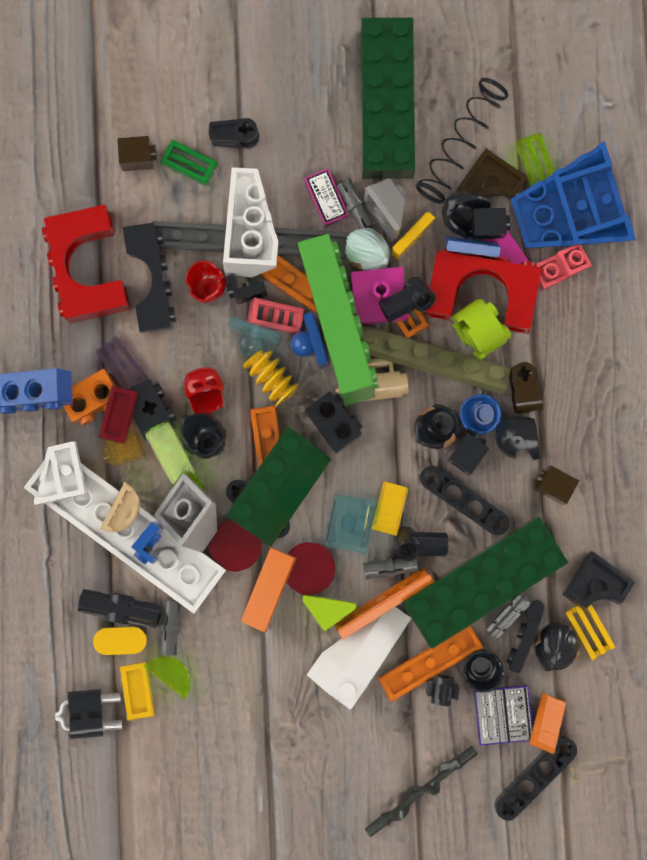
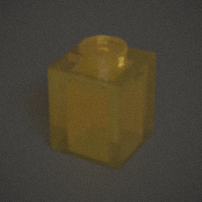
[102,431,146,468]

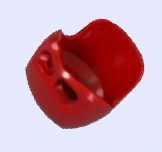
[184,367,224,414]

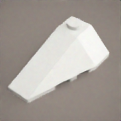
[223,167,278,277]
[307,607,411,710]

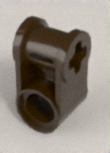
[509,362,543,414]

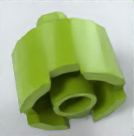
[450,299,512,360]

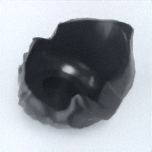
[180,413,226,459]

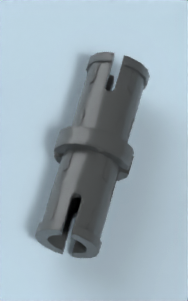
[337,179,375,229]
[363,557,418,580]
[159,600,181,656]

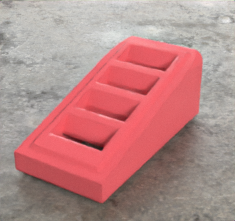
[246,298,305,334]

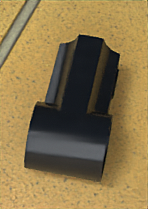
[379,277,436,322]
[393,526,449,561]

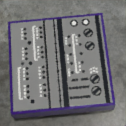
[474,685,533,746]

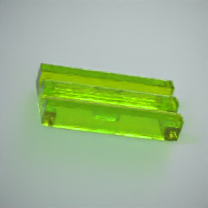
[515,133,555,186]

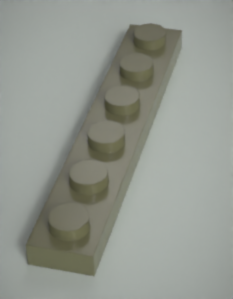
[360,325,511,395]

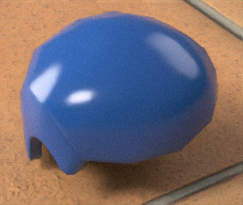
[459,394,502,434]

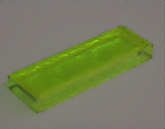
[144,420,205,491]

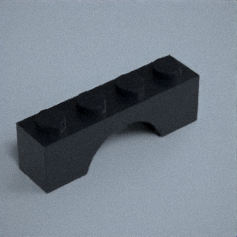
[122,222,177,333]

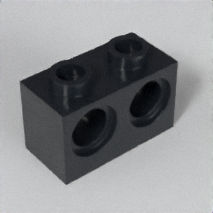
[305,391,362,454]

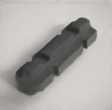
[486,594,530,639]

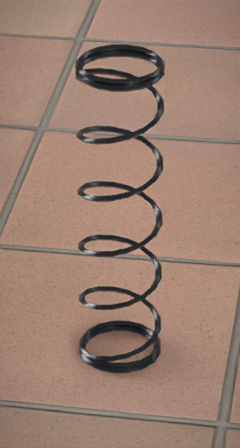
[415,77,509,204]

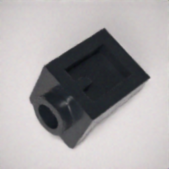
[226,274,267,305]

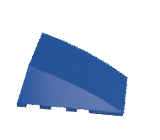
[511,141,636,249]

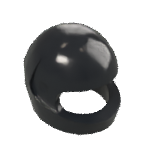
[495,415,541,461]

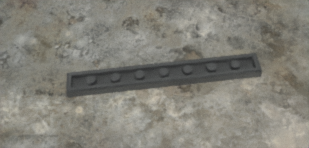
[152,221,351,260]

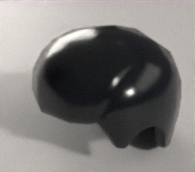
[462,649,504,693]

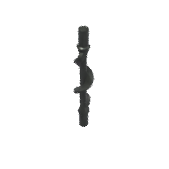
[364,745,478,837]

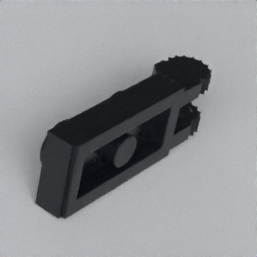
[506,600,545,674]

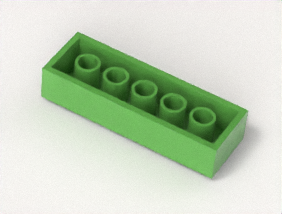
[298,233,379,406]

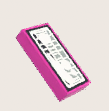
[304,169,348,227]

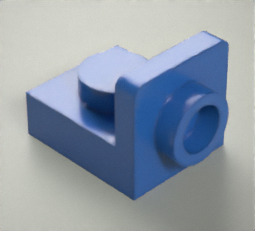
[131,522,163,565]

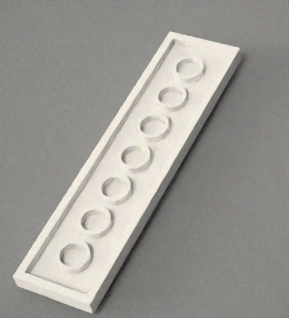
[24,460,226,613]

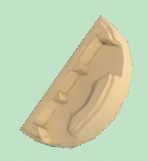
[100,482,140,532]

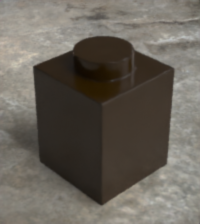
[117,136,157,171]
[534,466,579,505]

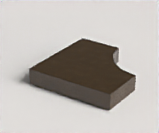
[456,148,528,200]

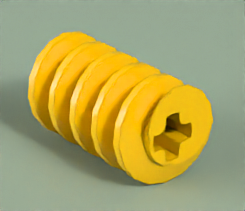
[243,350,300,407]

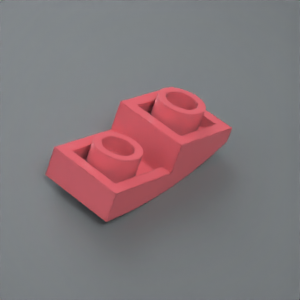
[537,245,592,291]

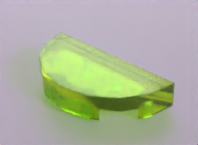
[143,656,190,700]

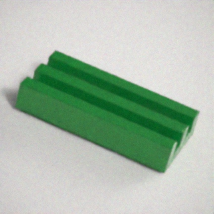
[160,140,218,187]

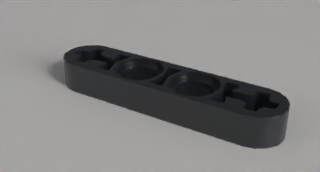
[419,466,510,535]
[494,736,577,821]

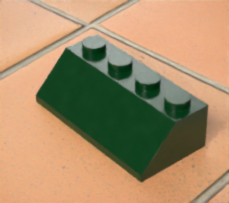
[226,426,331,547]

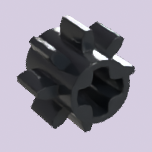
[426,674,460,706]

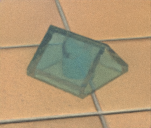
[325,494,377,554]

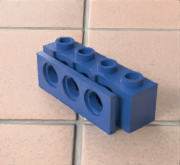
[0,368,72,414]

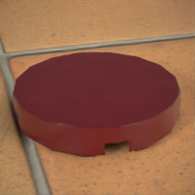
[209,519,262,572]
[287,542,336,595]

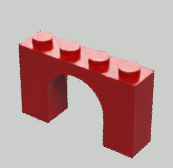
[42,204,131,324]
[425,249,542,335]

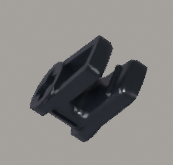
[208,118,260,149]

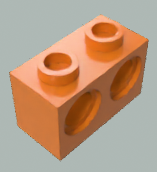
[64,369,116,426]

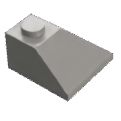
[364,178,406,244]
[153,473,217,552]

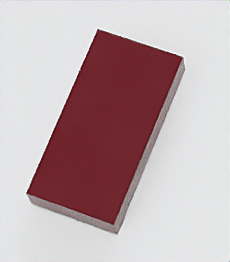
[98,386,139,445]

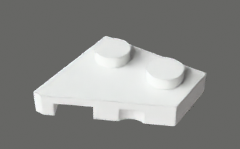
[34,441,87,505]

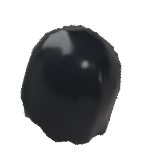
[441,191,491,239]

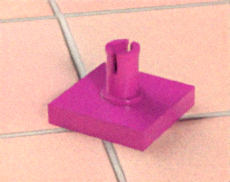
[350,267,409,325]

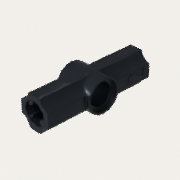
[78,589,162,628]

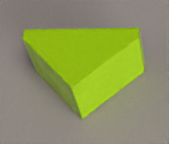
[302,594,356,632]

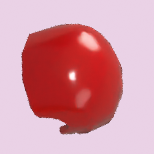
[184,260,226,304]

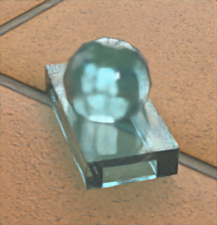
[228,317,281,357]

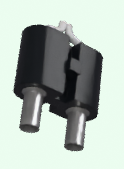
[55,689,122,739]

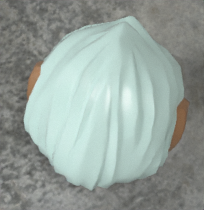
[345,228,390,271]

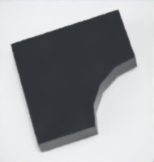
[562,551,635,610]

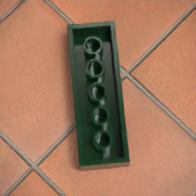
[361,17,415,179]
[402,517,569,649]

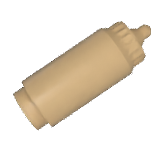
[336,358,409,402]

